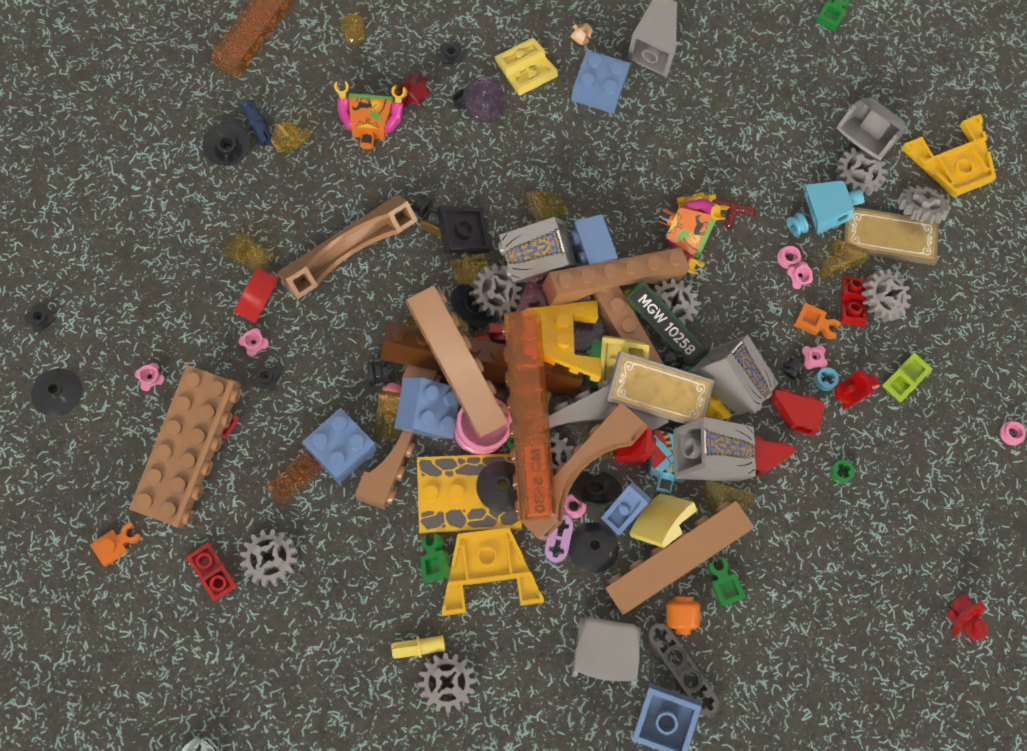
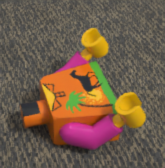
[334,81,407,149]
[658,199,728,275]

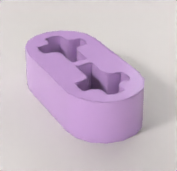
[545,514,573,563]

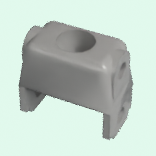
[837,97,906,160]
[571,618,641,687]

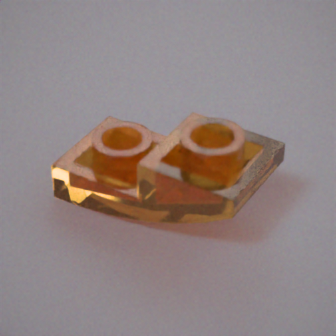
[265,452,323,507]

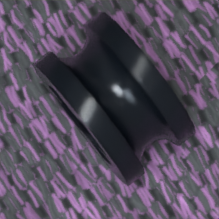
[411,194,433,218]

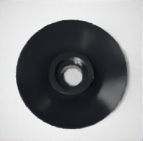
[202,123,250,166]
[451,284,493,328]
[31,368,82,416]
[476,461,526,512]
[570,471,621,506]
[568,522,619,573]

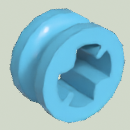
[786,213,809,237]
[815,367,839,391]

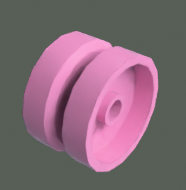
[454,398,512,455]

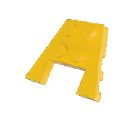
[901,114,996,197]
[524,301,601,382]
[442,527,544,616]

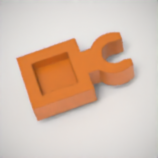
[794,302,841,339]
[90,523,141,567]

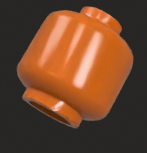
[666,596,700,635]

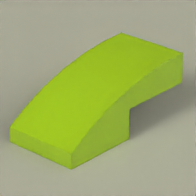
[882,352,933,403]

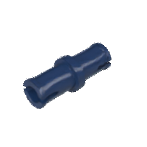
[241,99,274,147]

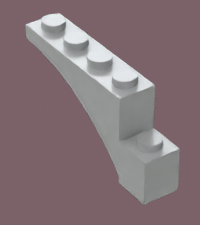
[527,379,669,436]

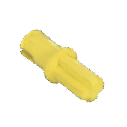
[391,635,445,659]

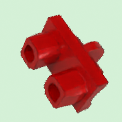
[833,370,879,410]
[947,594,989,641]

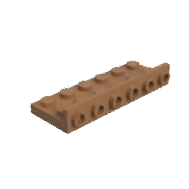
[129,365,241,529]

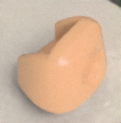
[570,23,592,45]

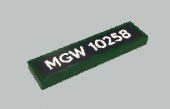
[625,280,709,368]

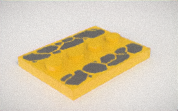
[417,453,522,534]

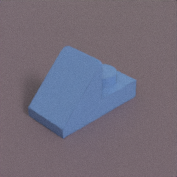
[601,482,652,536]

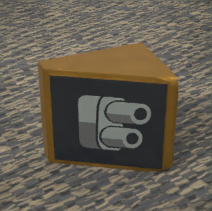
[420,208,441,237]

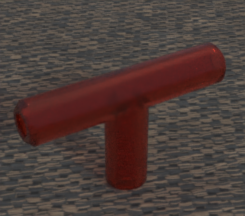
[712,198,757,229]

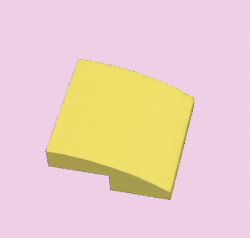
[495,38,558,96]
[598,336,650,384]
[629,493,697,548]

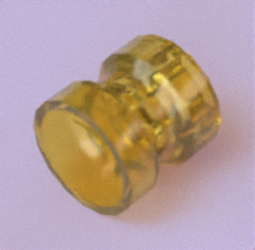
[341,14,365,45]

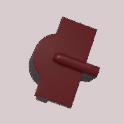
[396,72,431,108]

